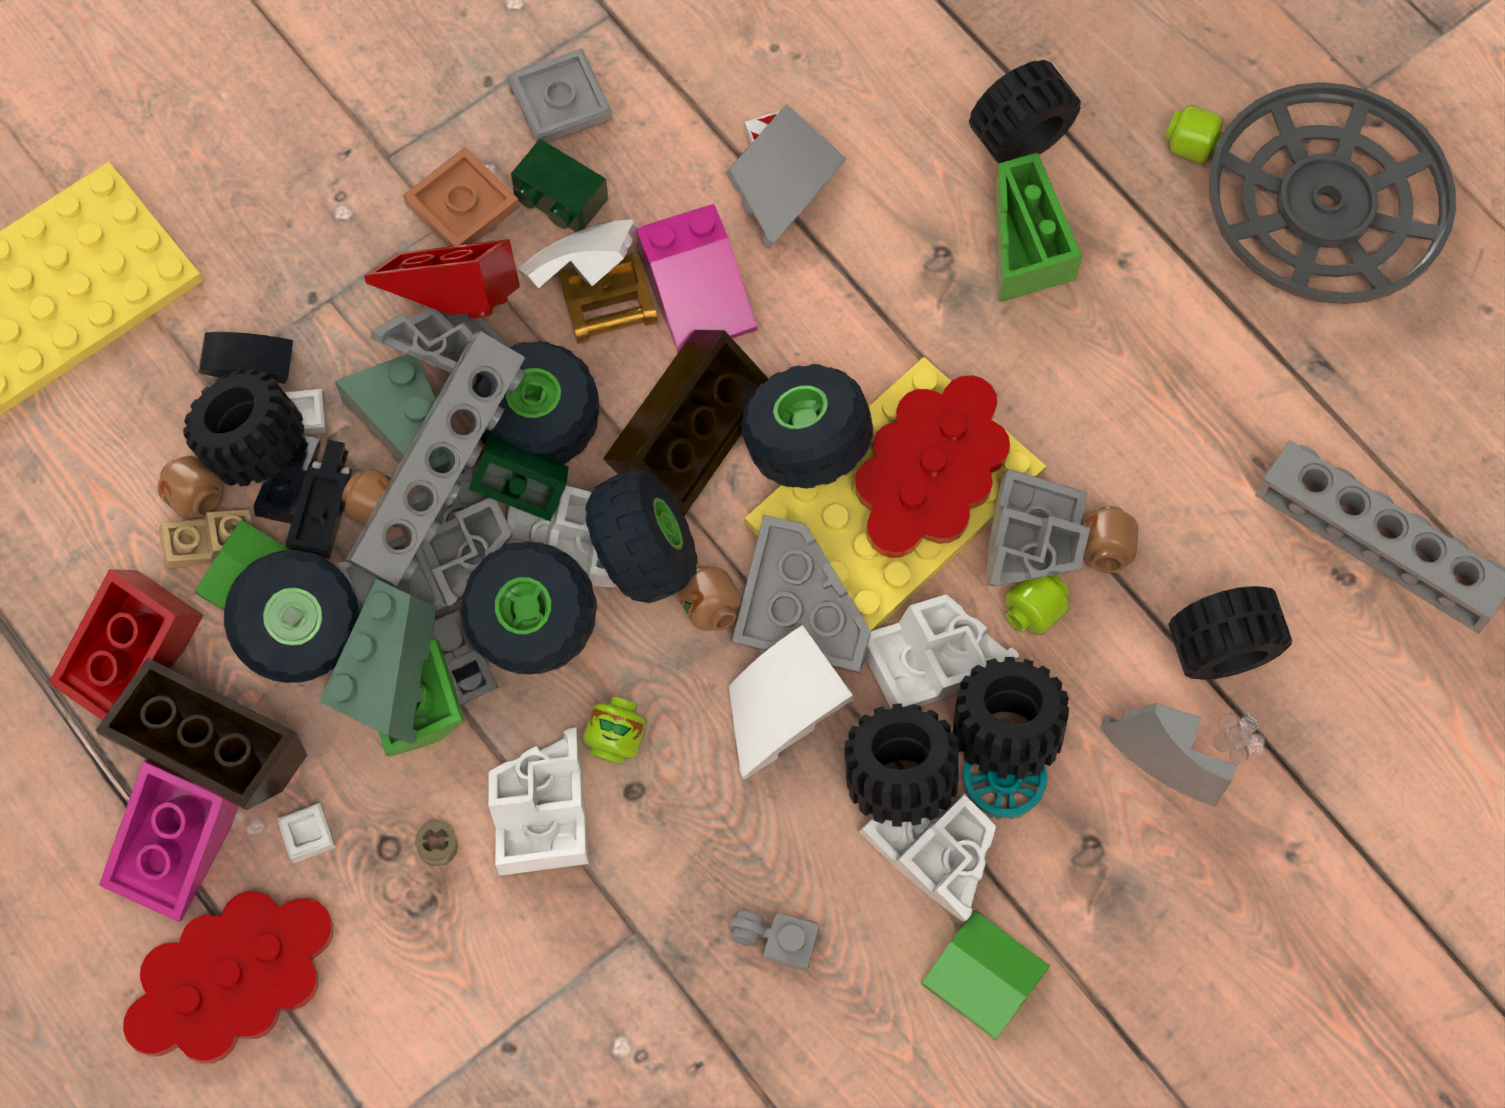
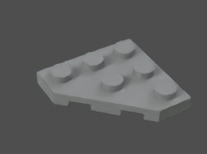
[732,515,871,674]

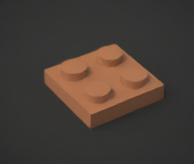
[403,147,520,247]

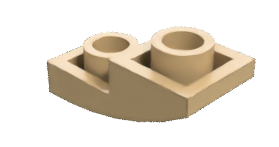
[159,509,253,569]

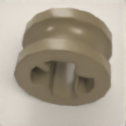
[415,821,458,867]

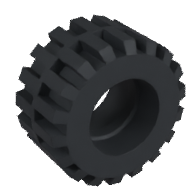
[969,60,1081,163]
[183,369,304,487]
[1168,586,1293,680]
[952,657,1070,779]
[844,703,959,827]

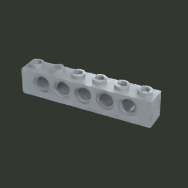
[345,331,525,586]
[1255,440,1505,634]

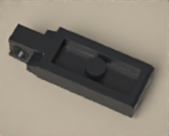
[285,440,352,559]

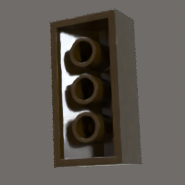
[603,329,769,516]
[95,658,307,811]

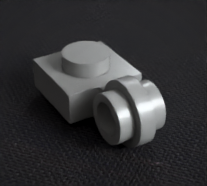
[728,911,820,972]

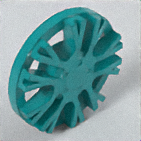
[963,761,1047,819]

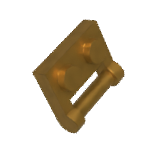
[558,252,658,344]

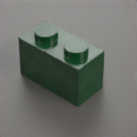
[511,139,608,232]
[469,435,569,521]

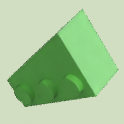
[994,152,1082,302]

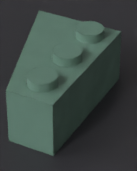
[335,354,465,491]
[319,579,437,744]

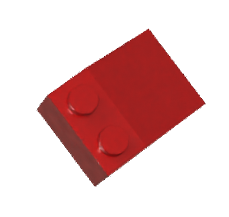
[364,239,520,319]
[49,569,203,720]

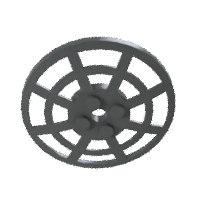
[1209,82,1456,304]

